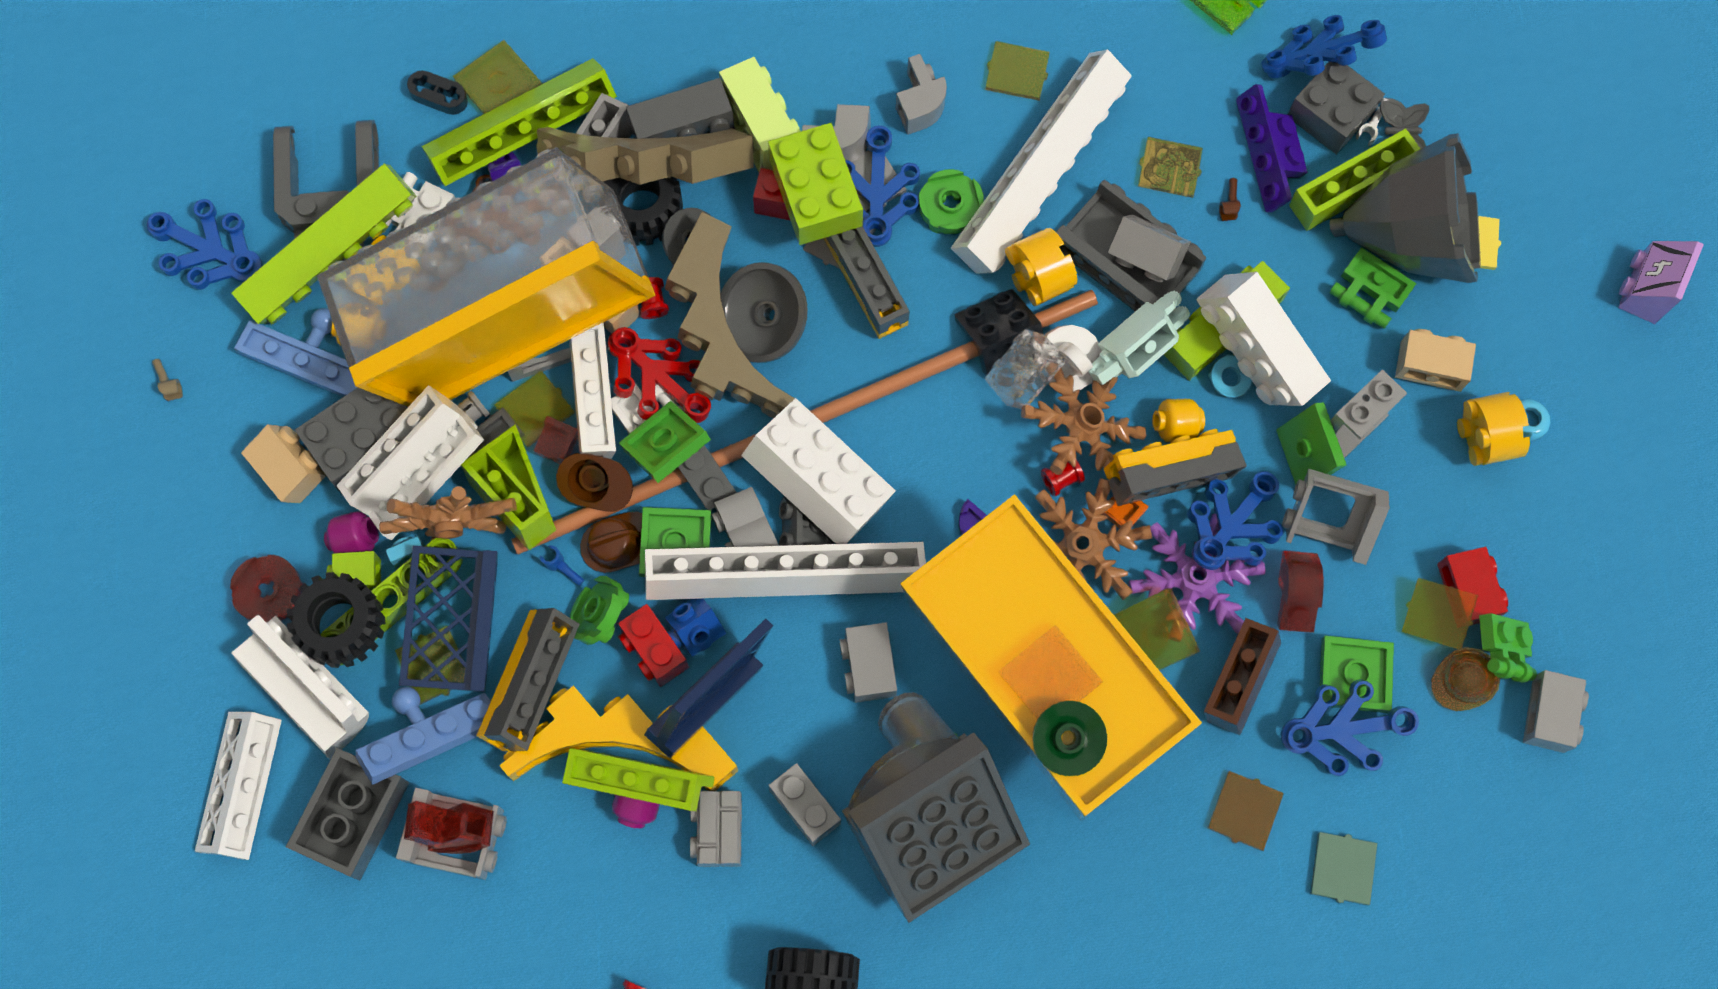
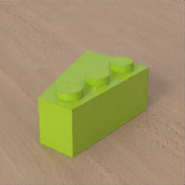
[461,424,556,550]

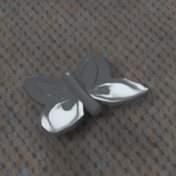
[1380,98,1430,149]

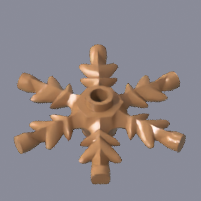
[1021,362,1146,480]
[1035,478,1152,600]
[379,486,517,541]

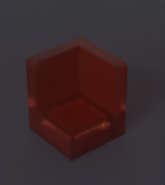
[534,416,578,464]

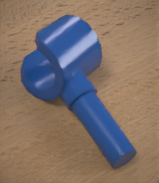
[540,545,584,586]

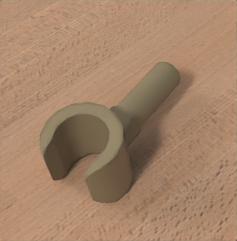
[152,359,183,401]

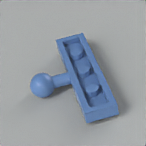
[234,308,358,397]
[356,687,491,785]

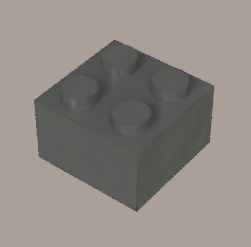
[1287,62,1385,155]

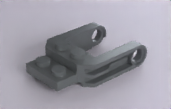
[273,120,379,262]

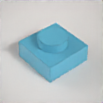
[386,536,425,569]

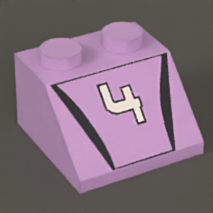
[1618,241,1704,324]

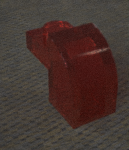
[1277,551,1324,633]
[404,801,494,854]

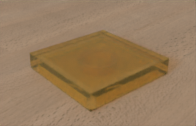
[453,40,543,114]
[1114,588,1200,671]
[998,625,1103,719]

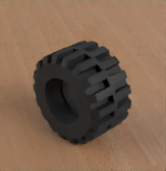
[598,176,683,246]
[286,572,386,668]
[765,947,860,989]

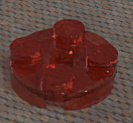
[230,555,303,623]

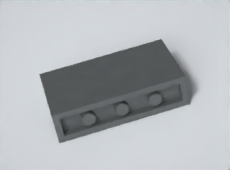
[1056,180,1206,311]

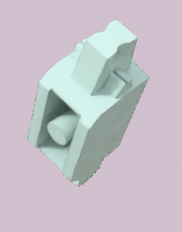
[1088,291,1190,385]

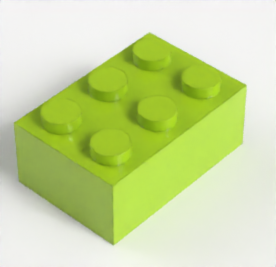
[768,123,863,245]

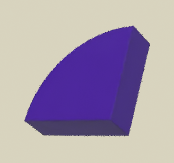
[488,152,523,182]
[959,499,987,536]

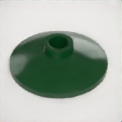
[1032,701,1107,776]

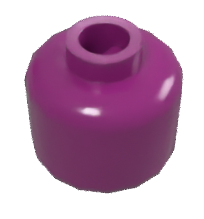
[324,511,379,554]
[612,795,660,828]

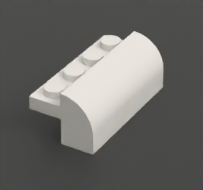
[336,385,484,541]
[232,615,369,759]

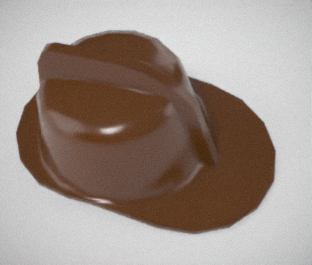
[556,453,633,512]
[580,512,642,573]

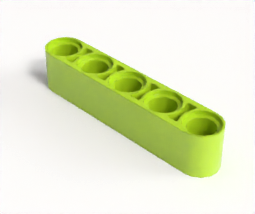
[321,538,463,666]

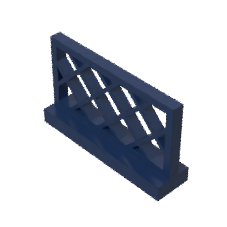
[399,546,498,693]
[644,619,774,759]

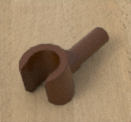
[1219,178,1241,221]

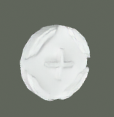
[1036,325,1102,391]

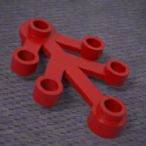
[607,327,711,423]

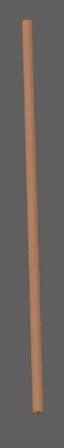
[511,290,1098,555]

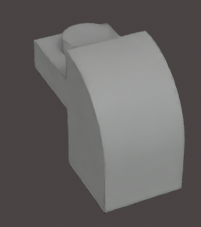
[896,54,947,135]
[802,104,871,162]

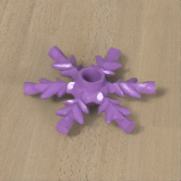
[1129,513,1266,643]

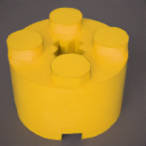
[1005,228,1078,306]
[1457,392,1530,466]

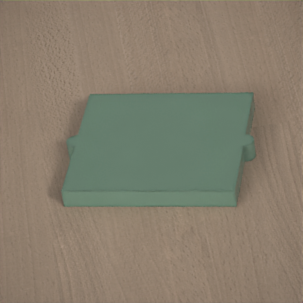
[1310,832,1377,905]

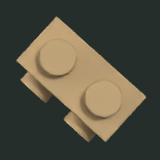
[1395,329,1476,392]
[241,424,326,503]

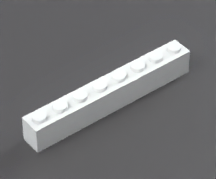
[951,49,1132,274]
[645,542,926,600]

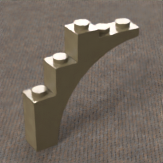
[536,127,754,185]
[665,212,795,418]

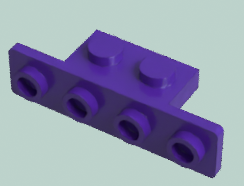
[1236,84,1308,213]

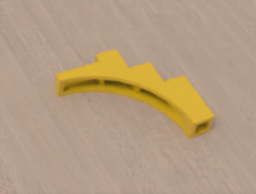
[499,685,739,791]

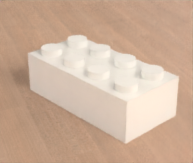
[1196,272,1331,406]
[741,398,896,544]

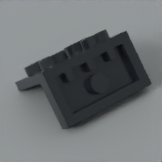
[955,289,1044,379]

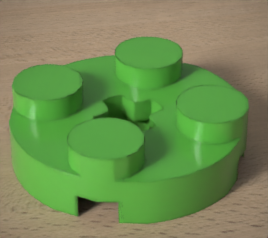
[918,169,984,234]
[570,576,629,645]

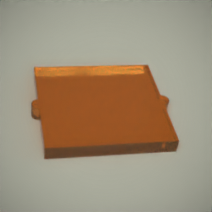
[1207,771,1284,851]

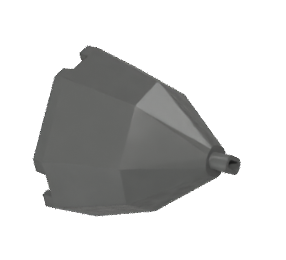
[1330,133,1481,283]

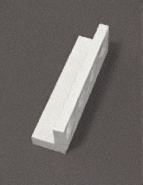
[569,323,616,459]
[195,712,282,860]

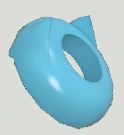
[1208,355,1252,398]
[1521,399,1550,441]

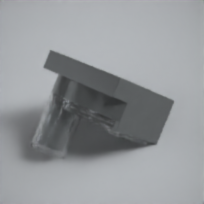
[842,692,1030,923]

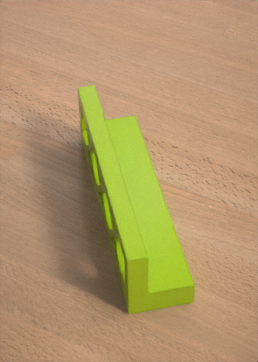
[562,748,715,811]

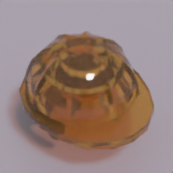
[1431,647,1500,711]

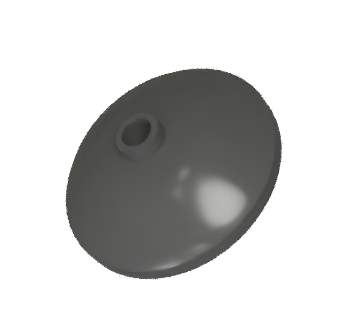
[720,262,808,363]

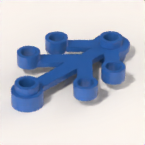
[1261,15,1387,78]
[845,125,920,247]
[147,199,263,290]
[1187,471,1284,570]
[1281,679,1419,776]

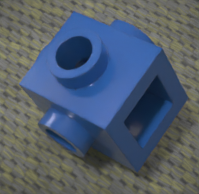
[664,598,726,657]

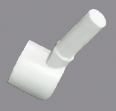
[1356,106,1382,146]

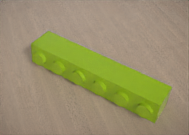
[421,58,617,186]
[231,163,417,325]

